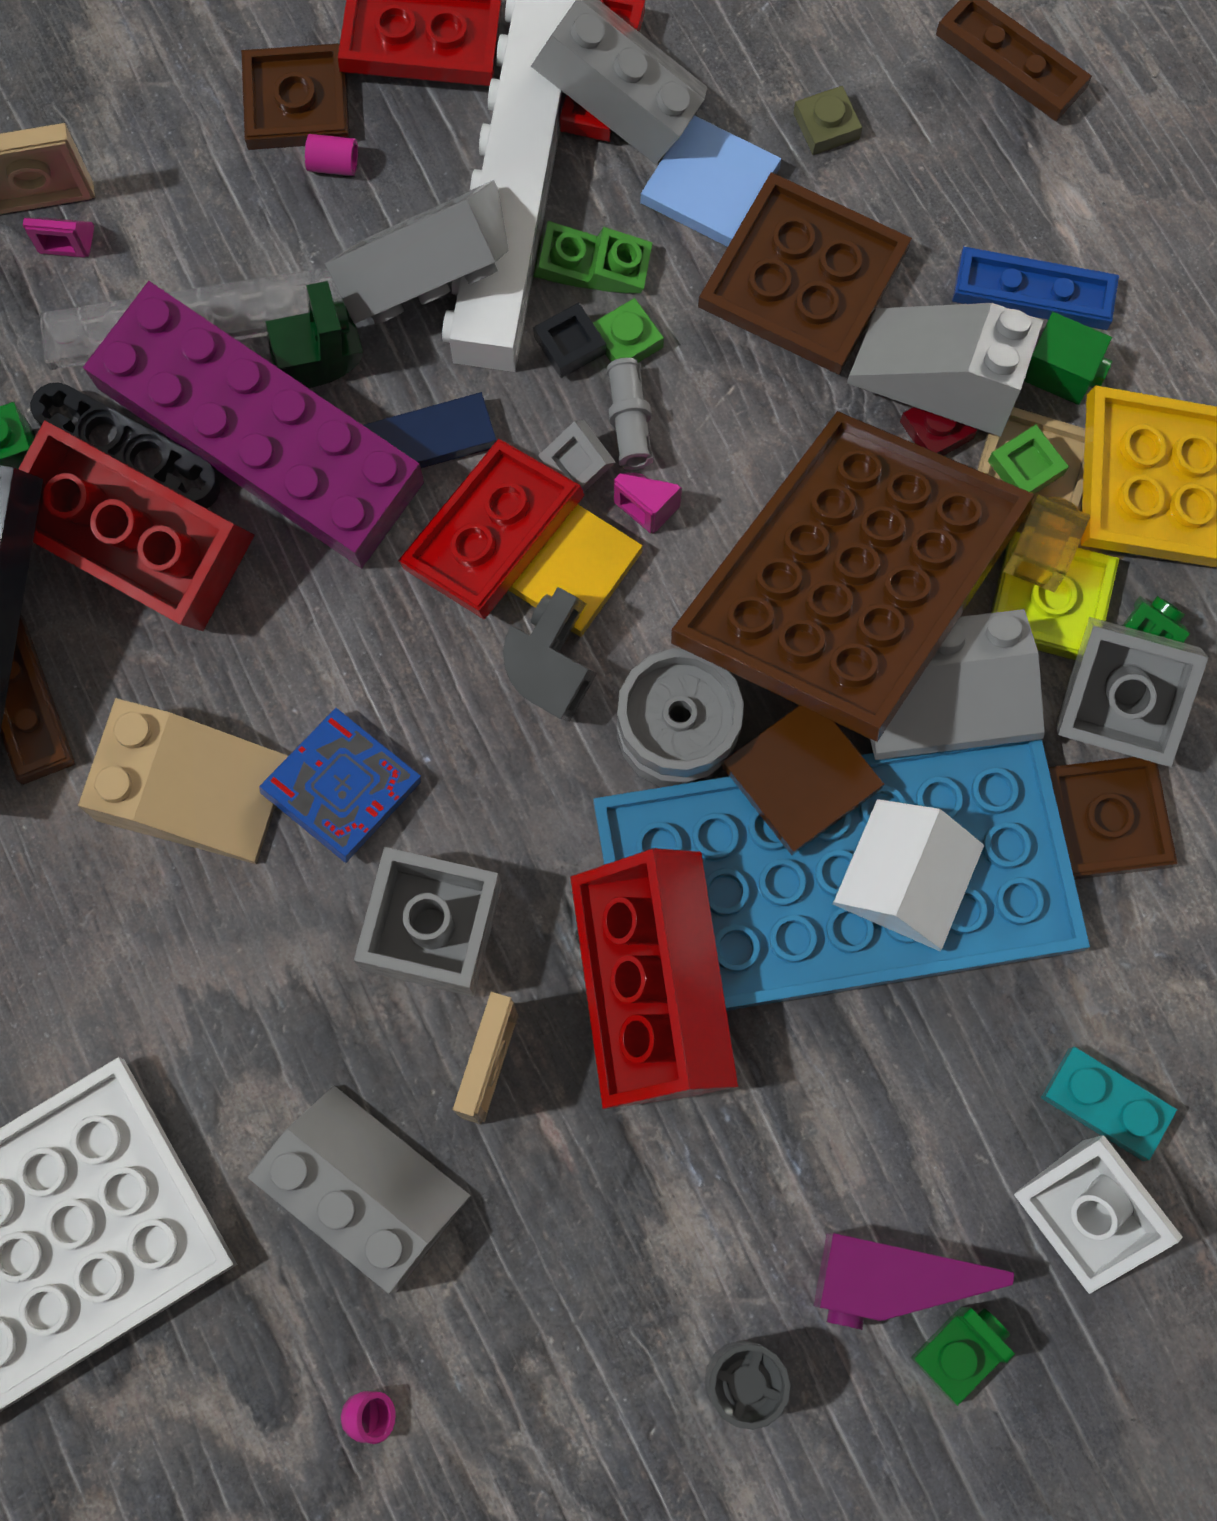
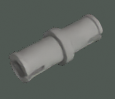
[607,358,654,470]

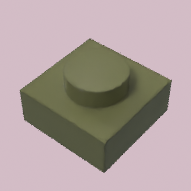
[793,85,862,155]

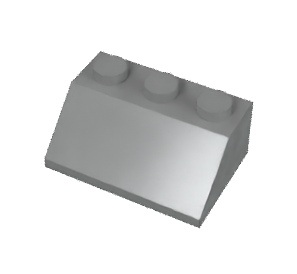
[531,0,707,164]
[325,180,509,325]
[870,609,1045,760]
[247,1086,471,1294]

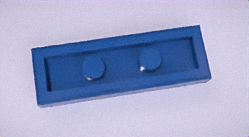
[952,246,1119,330]

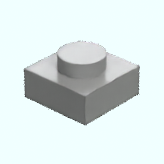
[538,420,616,492]

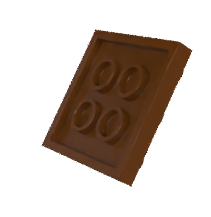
[698,172,912,375]

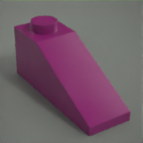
[814,1233,1014,1330]

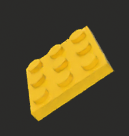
[1081,385,1217,568]

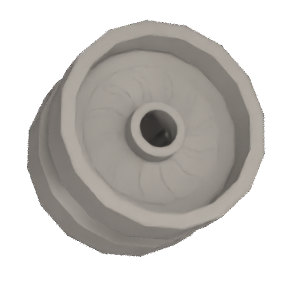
[617,648,744,787]

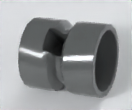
[704,1340,791,1430]

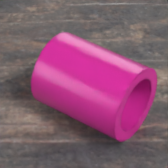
[305,134,358,176]

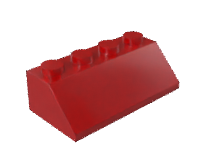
[570,848,738,1109]

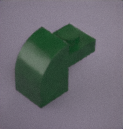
[265,281,363,388]

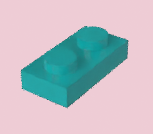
[1041,1046,1178,1161]

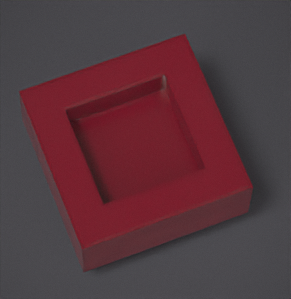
[900,407,977,456]

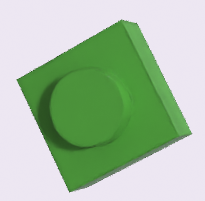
[593,298,664,363]
[988,424,1069,494]

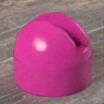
[340,1391,396,1444]

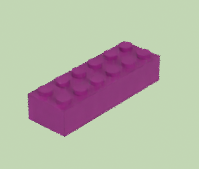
[82,281,424,569]

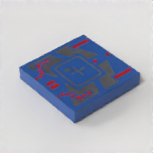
[259,708,421,863]

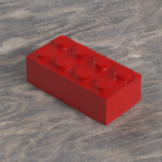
[19,420,255,632]

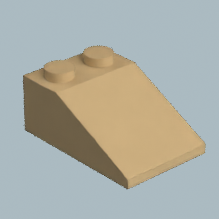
[78,698,288,864]

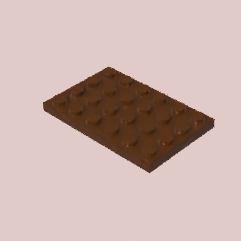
[671,411,1034,742]

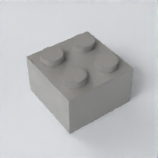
[1056,617,1209,767]
[354,847,502,997]

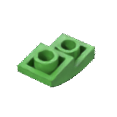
[533,221,653,293]

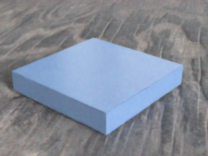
[640,115,781,247]

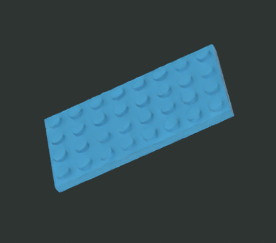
[593,739,1090,1011]

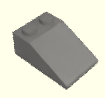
[847,303,1044,437]

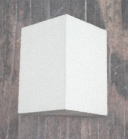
[832,799,984,951]
[1014,1135,1183,1294]

